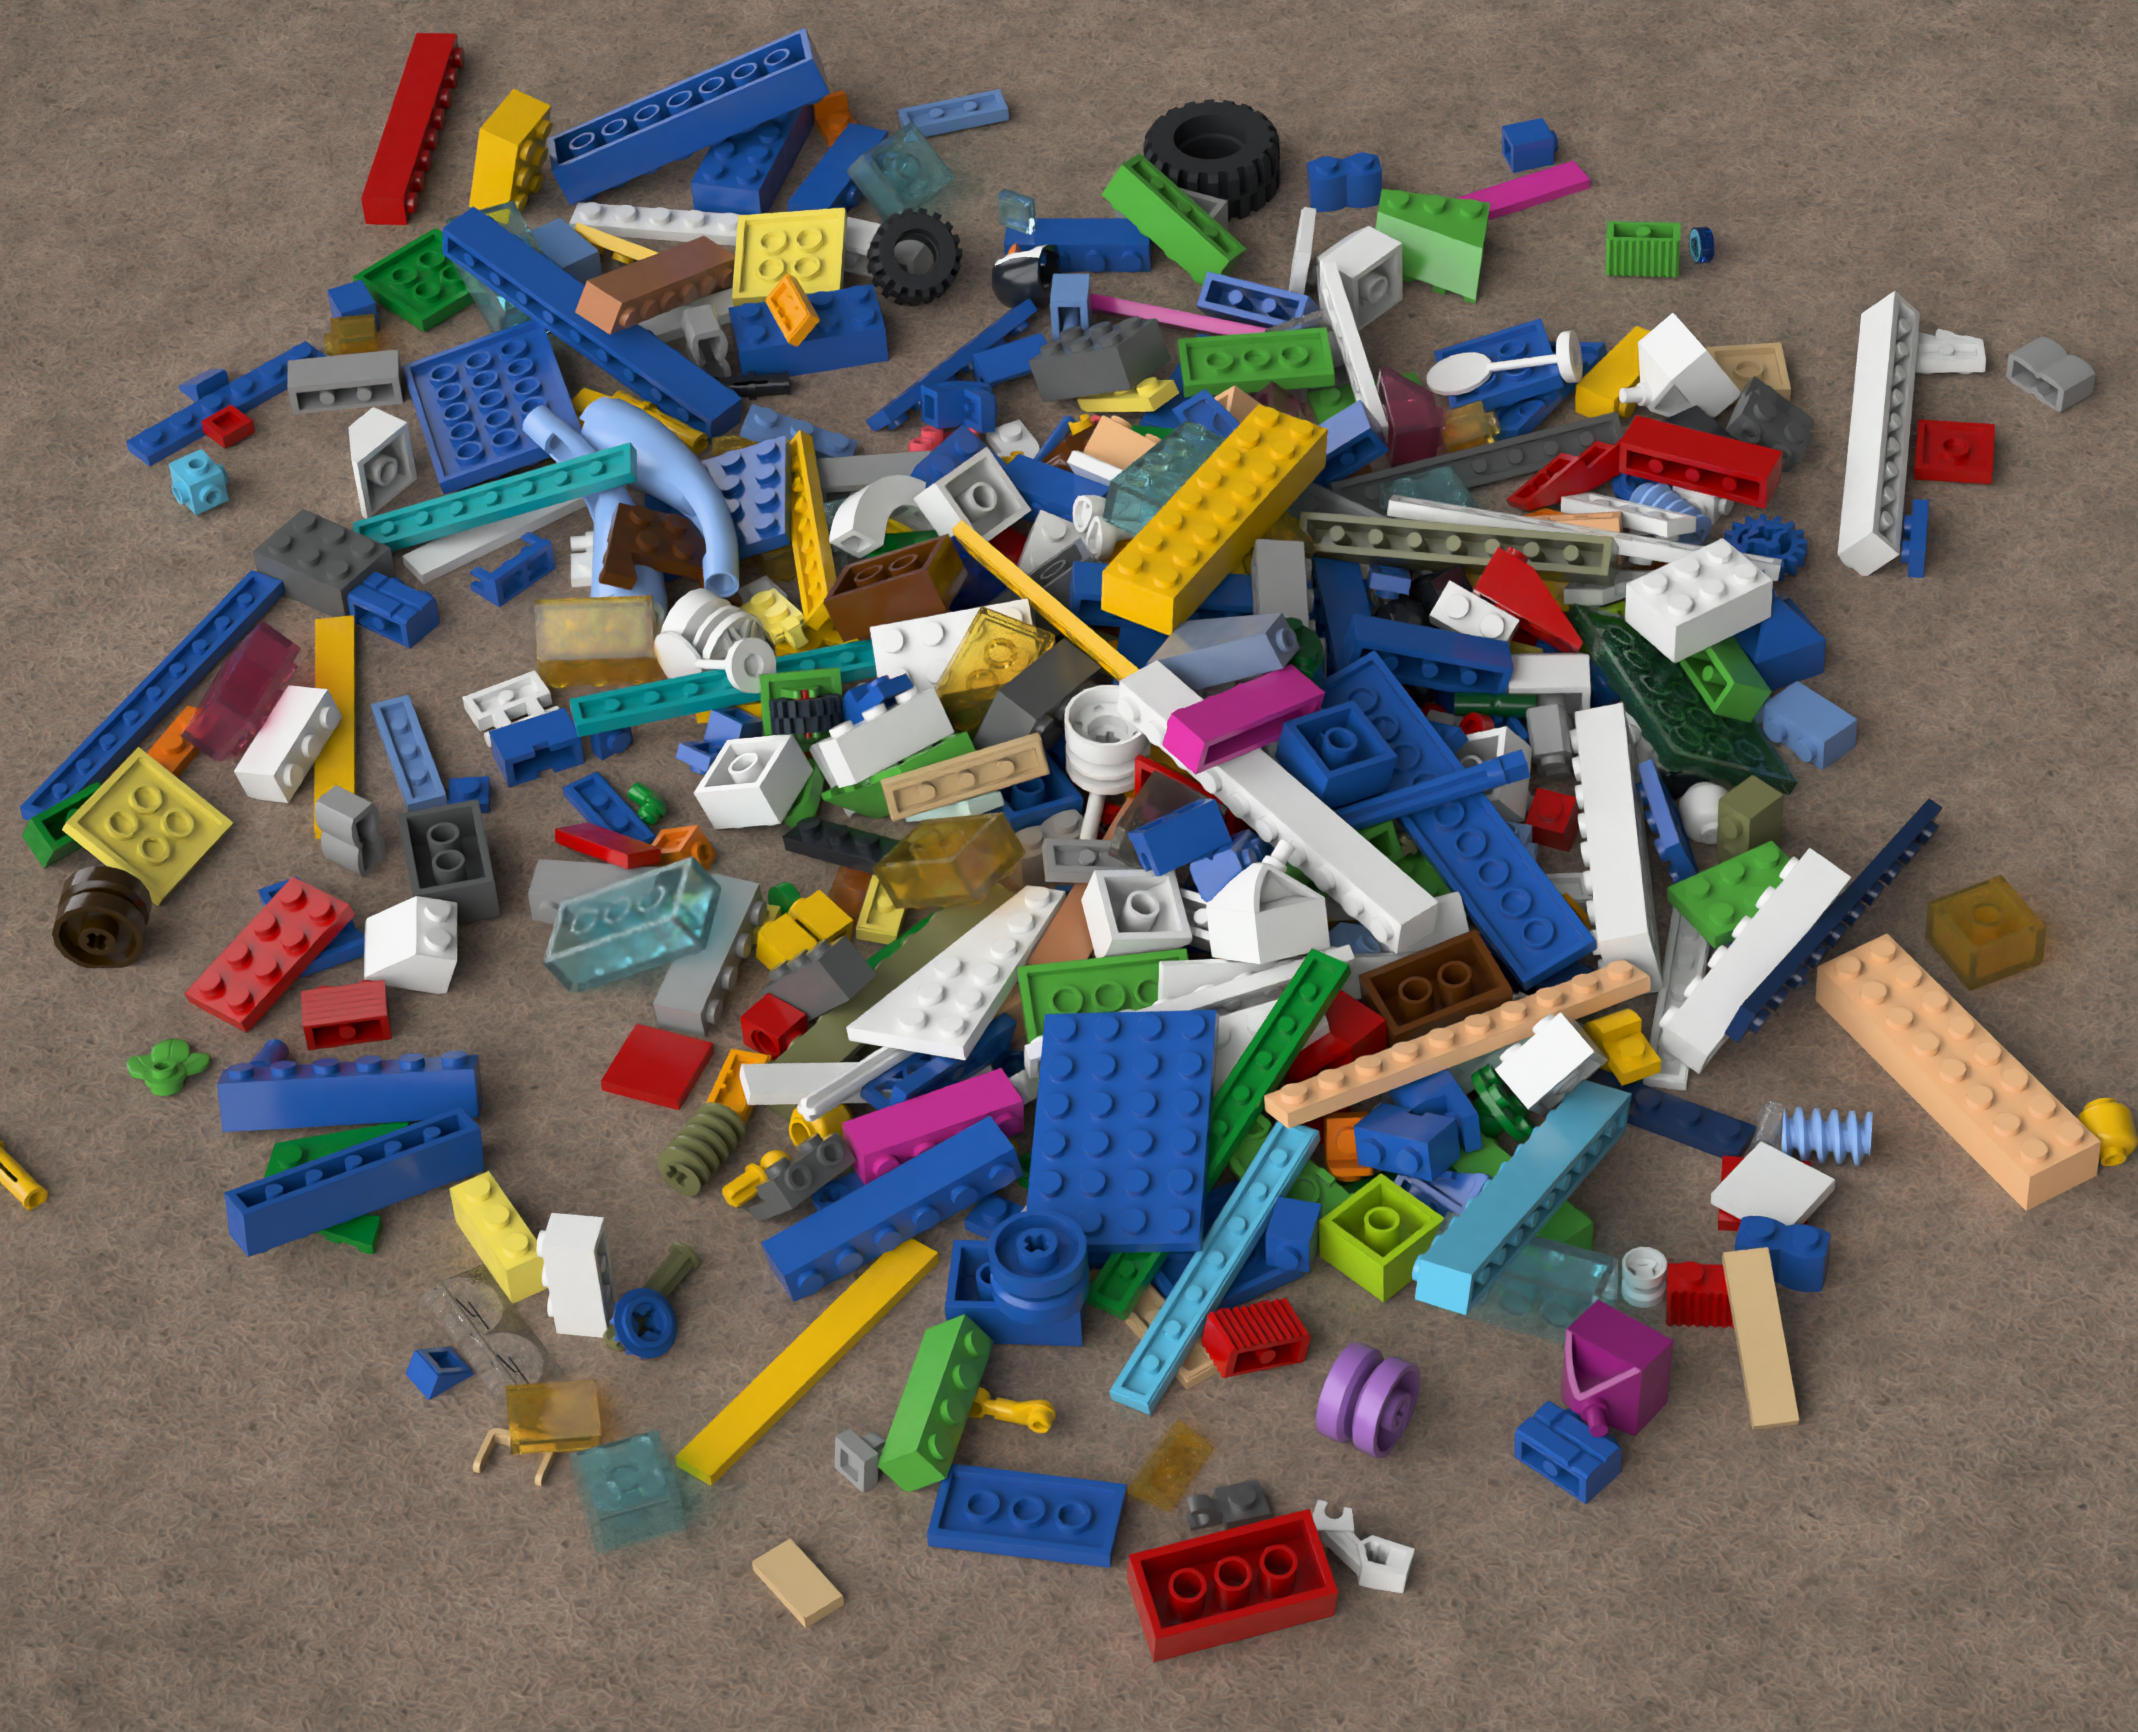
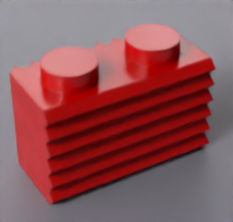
[301,980,392,1051]
[1666,1261,1734,1329]
[1201,1297,1311,1378]

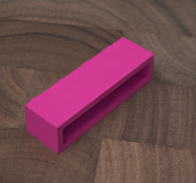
[1162,664,1325,775]
[842,1068,1024,1185]

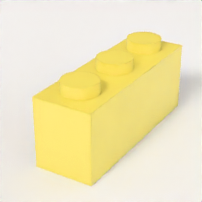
[449,1171,548,1304]

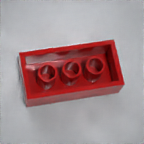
[1127,1509,1338,1663]

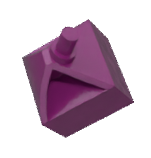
[1560,1299,1674,1437]

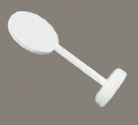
[1426,330,1583,396]
[654,630,776,693]

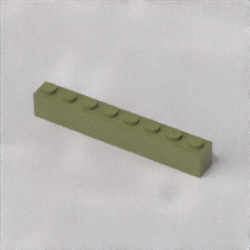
[1297,511,1619,586]
[764,873,1015,1122]

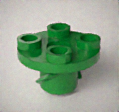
[1471,1063,1535,1144]

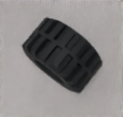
[867,208,962,306]

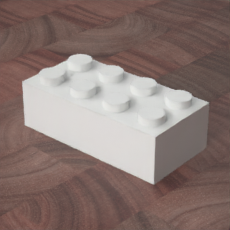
[870,598,1041,706]

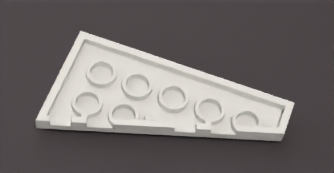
[846,885,1066,1060]

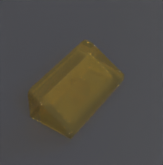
[1127,1419,1214,1512]

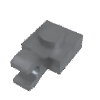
[1186,1479,1271,1531]

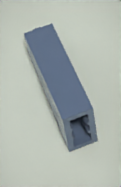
[1146,612,1300,691]

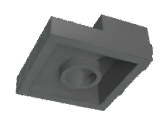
[1725,376,1814,473]
[748,1132,856,1222]

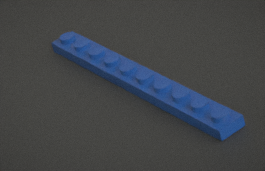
[20,570,285,821]

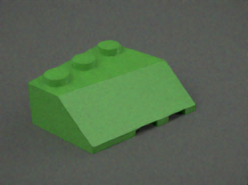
[1375,189,1490,304]
[821,731,976,819]

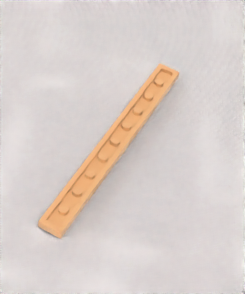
[1264,960,1651,1129]

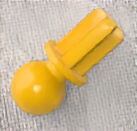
[722,1150,792,1208]

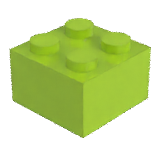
[1319,1174,1445,1303]

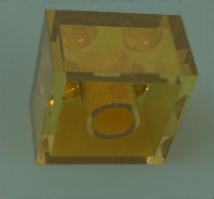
[1925,875,2047,991]

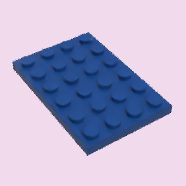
[402,319,582,495]
[1026,1010,1219,1253]

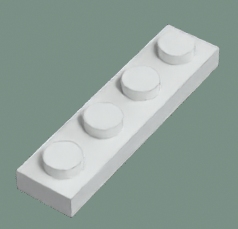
[1561,492,1696,541]

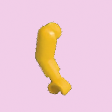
[968,1386,1056,1433]

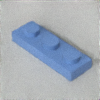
[898,89,1009,141]
[739,404,858,462]

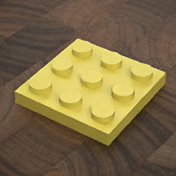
[732,208,848,307]
[62,747,233,906]

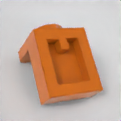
[812,90,857,147]
[650,825,717,881]
[1324,1112,1373,1182]

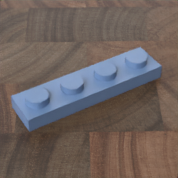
[370,695,448,812]

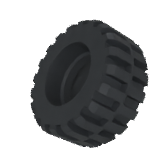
[1143,99,1280,222]

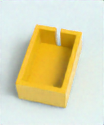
[469,89,553,222]

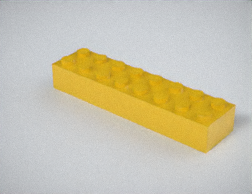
[1101,404,1328,636]

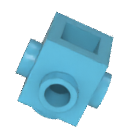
[169,449,229,515]

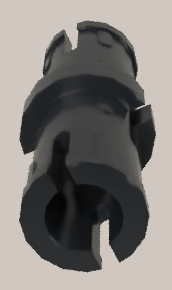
[714,371,790,400]

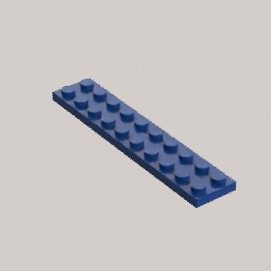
[1321,650,1597,991]

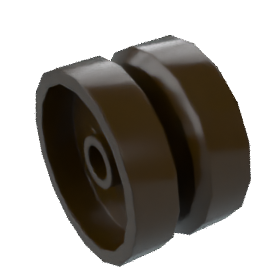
[52,866,152,968]

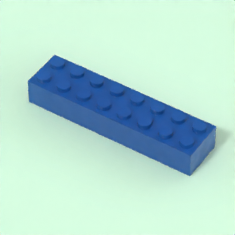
[547,27,830,205]

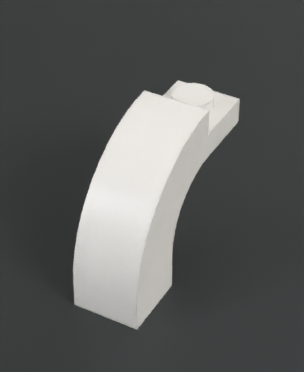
[829,475,935,558]

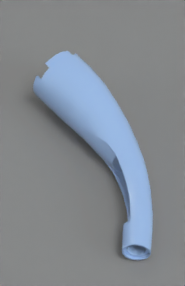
[579,396,739,598]
[523,405,668,652]

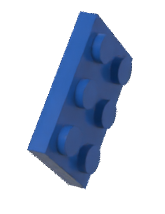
[1635,759,1700,884]

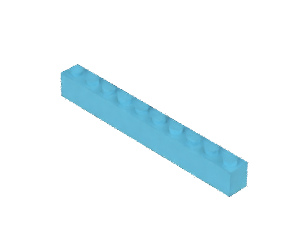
[1412,1079,1632,1315]

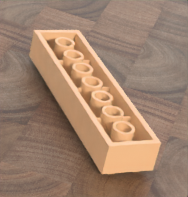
[1815,933,2101,1211]

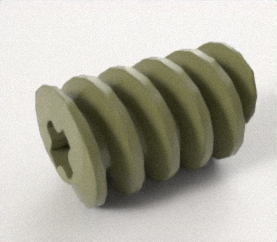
[657,1102,747,1197]

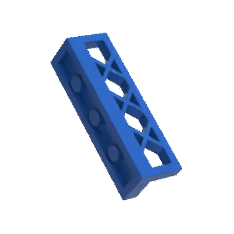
[860,1013,1017,1110]

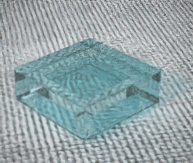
[998,188,1037,235]

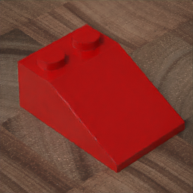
[1472,547,1583,653]

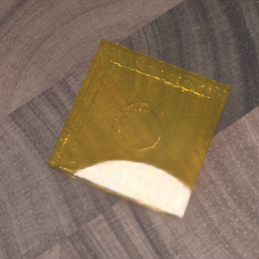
[505,1379,602,1455]

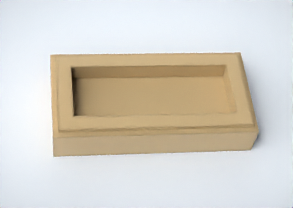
[752,1538,844,1628]

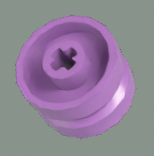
[1316,1342,1420,1458]

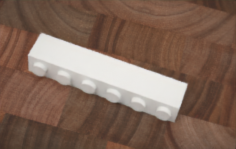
[1657,848,1851,1074]

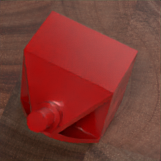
[1284,990,1387,1085]

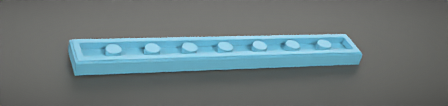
[1109,1121,1321,1416]

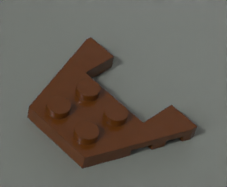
[598,503,743,608]

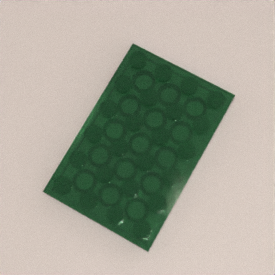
[1566,603,1798,795]

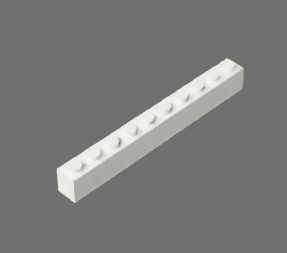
[1838,291,1920,576]
[1117,660,1439,954]

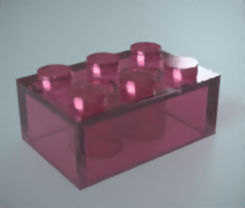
[181,620,301,762]

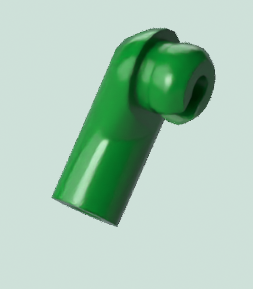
[628,782,667,825]

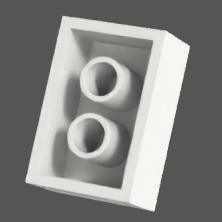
[1625,538,1773,664]

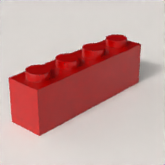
[1619,415,1783,509]

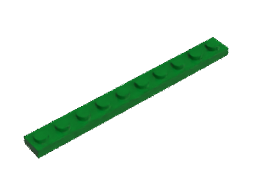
[1087,948,1351,1321]

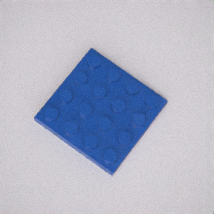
[644,435,791,582]

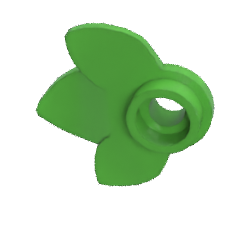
[127,1038,211,1096]

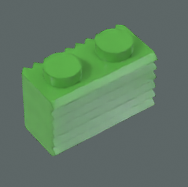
[1605,221,1681,278]

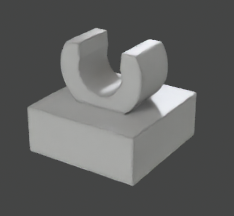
[835,1428,886,1493]

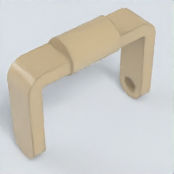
[473,1428,557,1487]

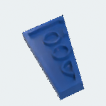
[1483,341,1608,442]

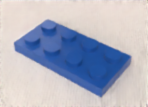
[927,1464,1128,1568]

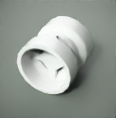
[1621,1247,1667,1308]

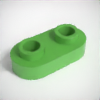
[783,759,825,827]

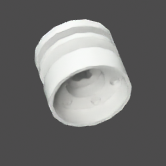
[661,588,765,671]
[1065,685,1151,795]

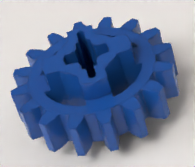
[1724,514,1807,581]

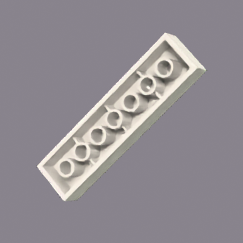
[1569,702,1663,995]

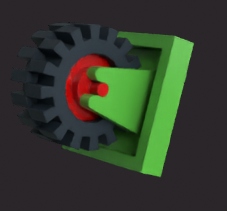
[758,667,844,752]

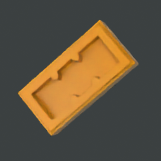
[765,273,820,347]
[706,1049,772,1126]

